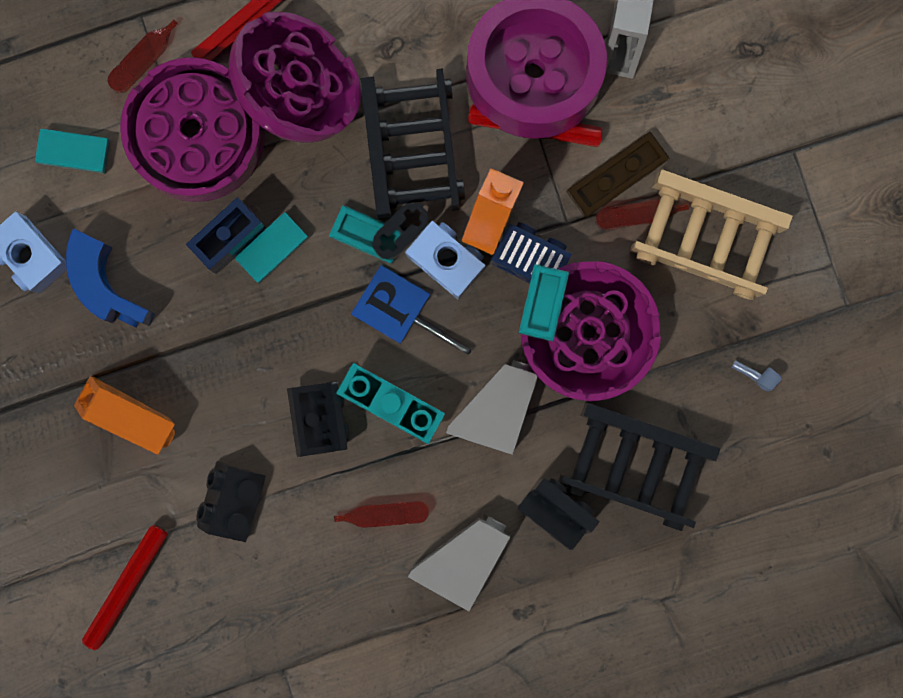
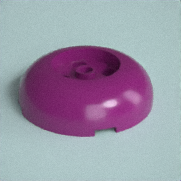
[229,12,361,143]
[521,261,661,401]

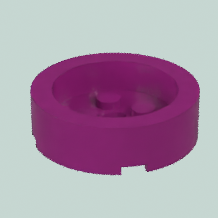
[466,0,607,139]
[120,58,265,202]

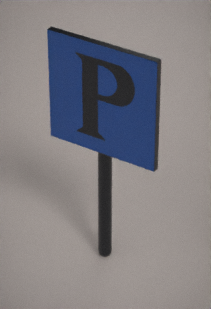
[351,265,471,354]

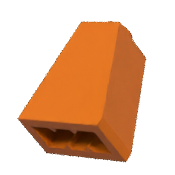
[462,168,524,255]
[74,375,175,455]

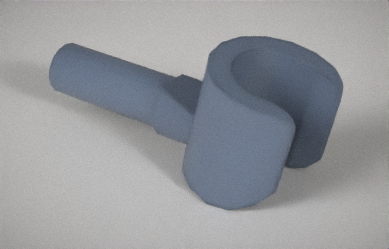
[731,360,782,391]

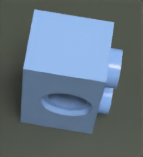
[0,211,67,293]
[405,221,485,299]

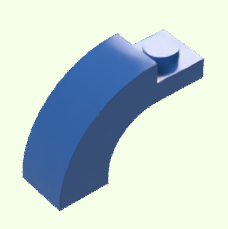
[66,228,156,328]

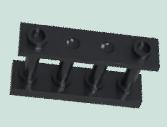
[360,68,465,220]
[558,403,721,531]

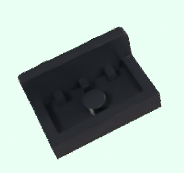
[287,381,349,457]
[196,461,266,542]
[518,478,600,550]

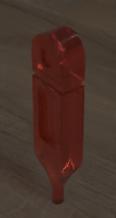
[107,19,178,93]
[595,200,689,230]
[334,501,429,528]

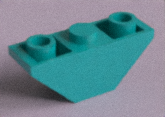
[336,363,445,444]

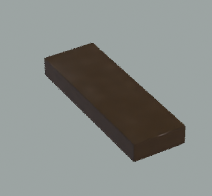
[566,131,670,219]

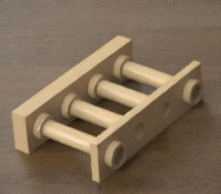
[630,169,793,300]

